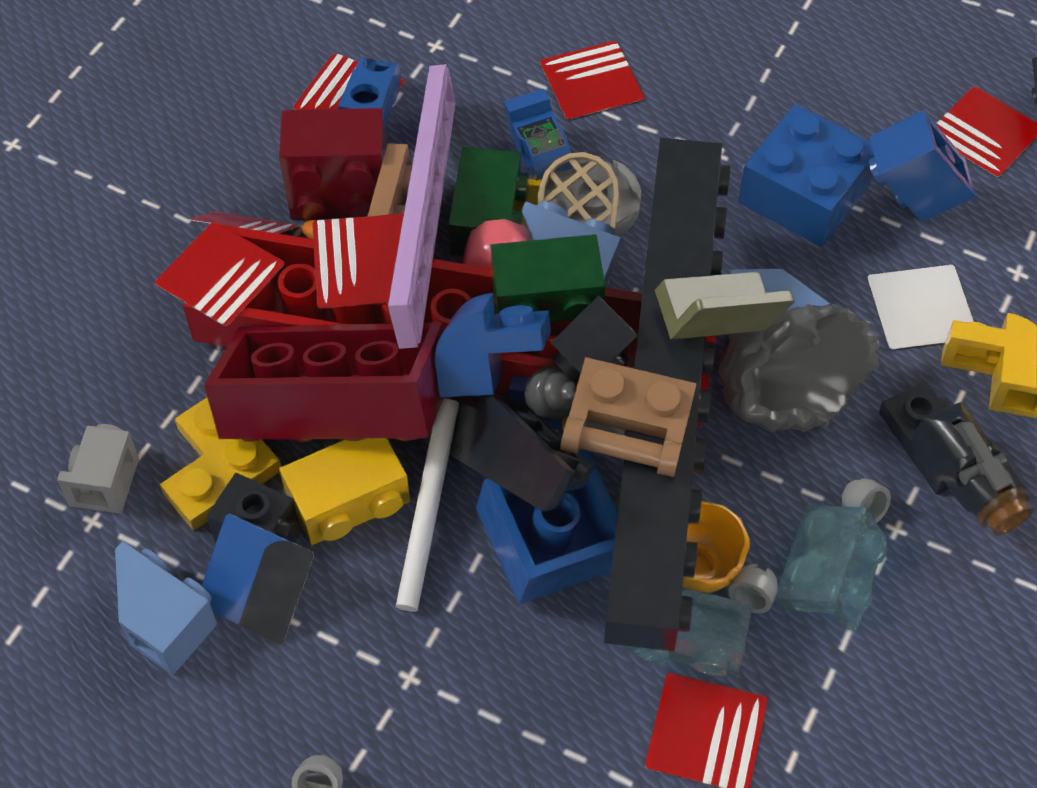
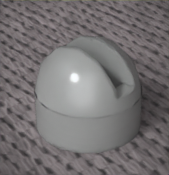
[841,478,891,526]
[729,564,778,614]
[292,754,343,788]

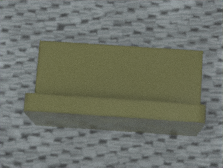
[655,272,795,340]

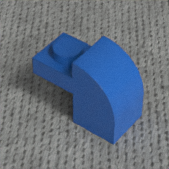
[435,293,551,397]

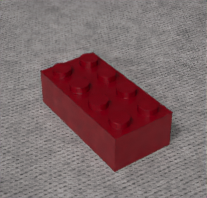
[204,322,444,442]

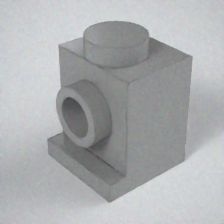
[57,424,139,514]

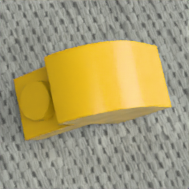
[941,313,1037,418]

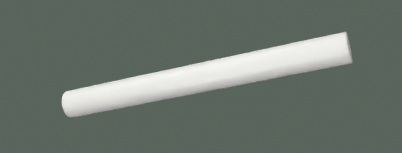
[396,398,459,612]

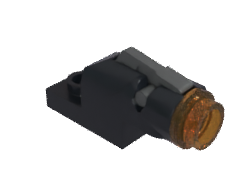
[879,382,1033,536]

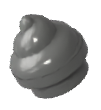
[524,366,578,421]

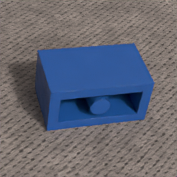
[869,110,976,222]

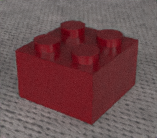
[279,108,386,220]

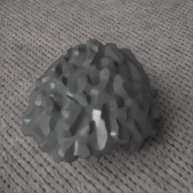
[718,304,880,433]

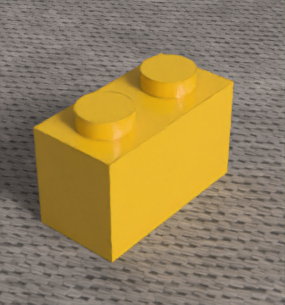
[279,438,410,546]

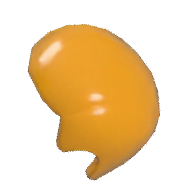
[682,501,750,594]

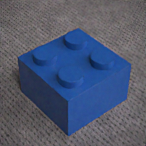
[738,104,874,247]
[476,450,618,605]

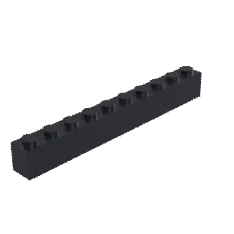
[604,138,731,652]

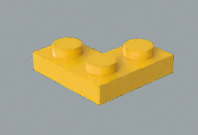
[160,398,281,531]

